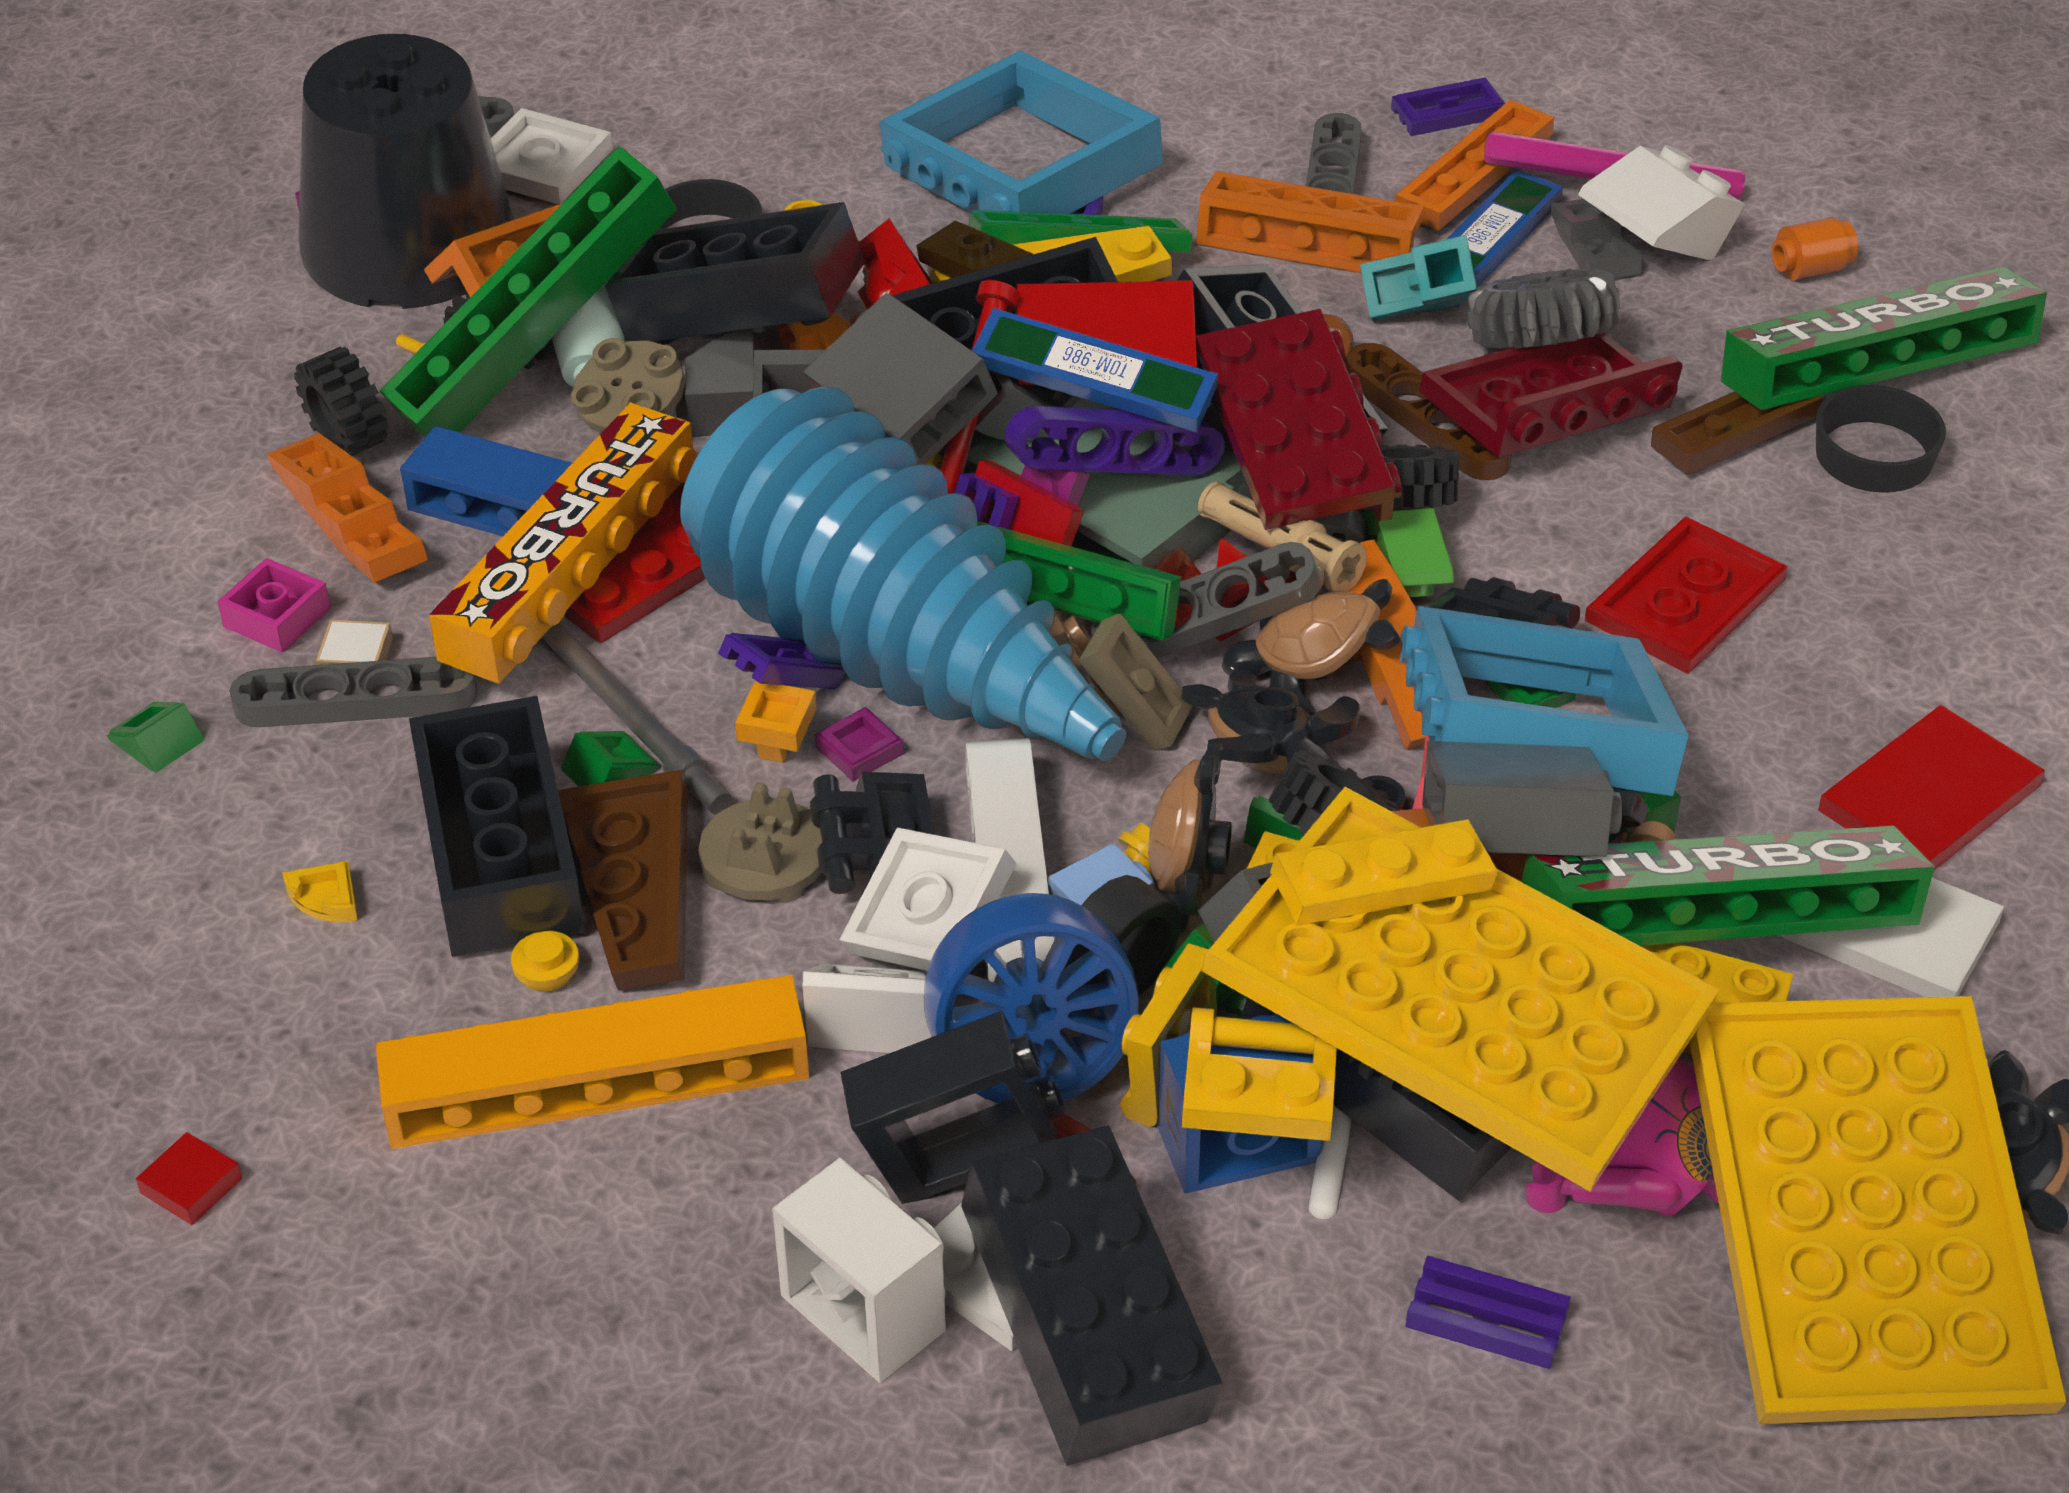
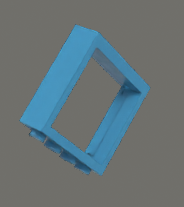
[880,51,1163,214]
[1399,606,1689,796]

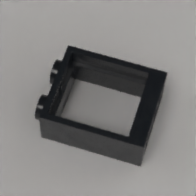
[840,1010,1066,1204]

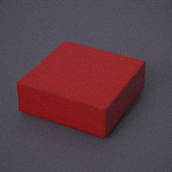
[136,1132,242,1225]

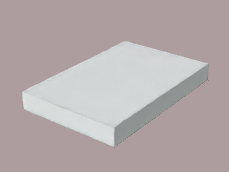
[1776,878,2004,997]

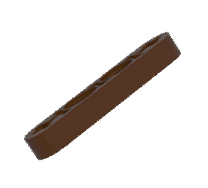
[1346,343,1512,480]

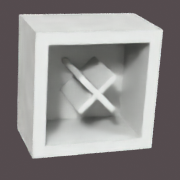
[772,1158,946,1383]

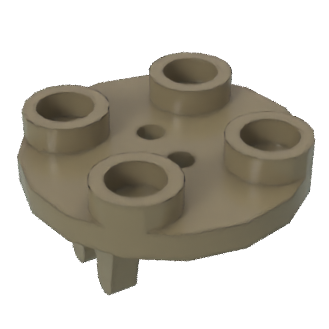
[571,338,686,432]
[698,782,822,903]

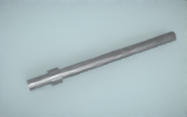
[542,622,732,815]

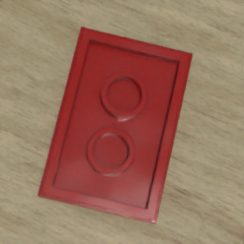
[1017,280,1197,385]
[1584,516,1788,674]
[1818,704,2045,870]

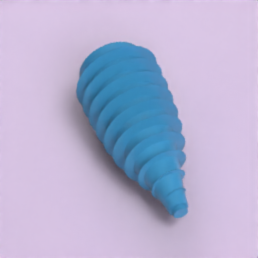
[680,386,1127,761]

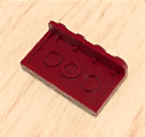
[1196,309,1401,530]
[1419,333,1683,458]

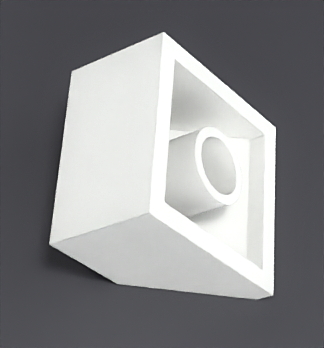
[1578,145,1745,261]

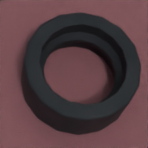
[1063,875,1181,1008]

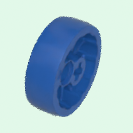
[924,893,1138,1103]

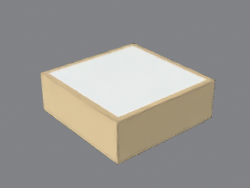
[316,620,393,665]

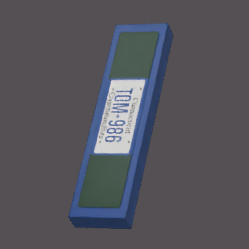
[1447,169,1563,308]
[972,308,1218,432]

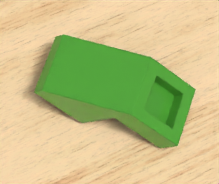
[1360,507,1454,597]

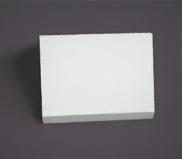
[802,964,931,1053]

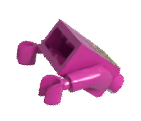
[1525,1058,1719,1216]

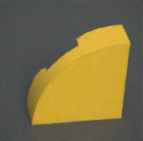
[282,861,358,922]

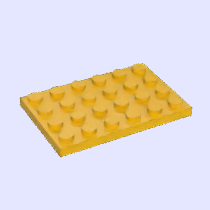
[1202,787,1720,1192]
[1689,996,2066,1424]

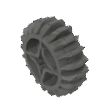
[1467,268,1620,349]

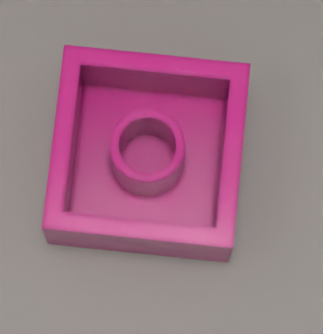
[217,558,331,653]

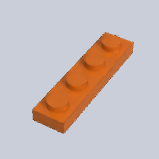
[1395,99,1555,231]

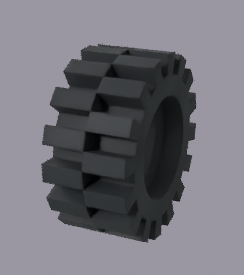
[294,346,388,456]
[1381,445,1459,509]
[1269,750,1398,835]

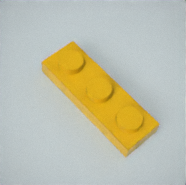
[1270,819,1498,926]

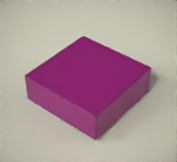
[815,707,904,782]

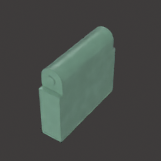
[963,409,1253,575]

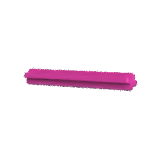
[1484,132,1745,199]

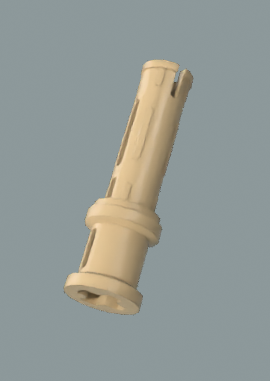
[1198,481,1367,592]

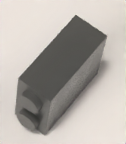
[803,292,998,465]
[1422,741,1622,857]

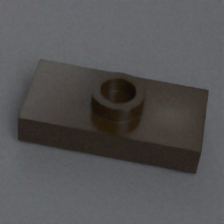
[916,220,1033,277]

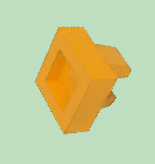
[735,680,817,763]

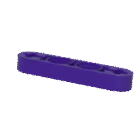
[1005,406,1225,476]

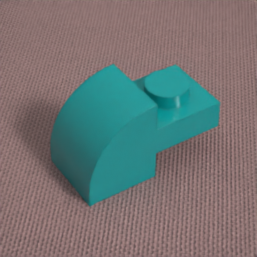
[1360,235,1477,321]

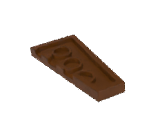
[558,770,688,991]

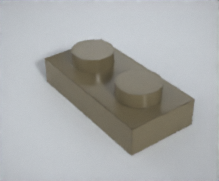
[1078,614,1193,750]

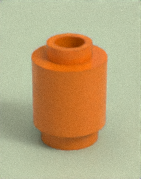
[1771,217,1858,281]

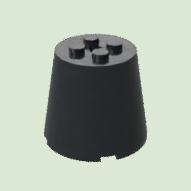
[298,34,514,309]

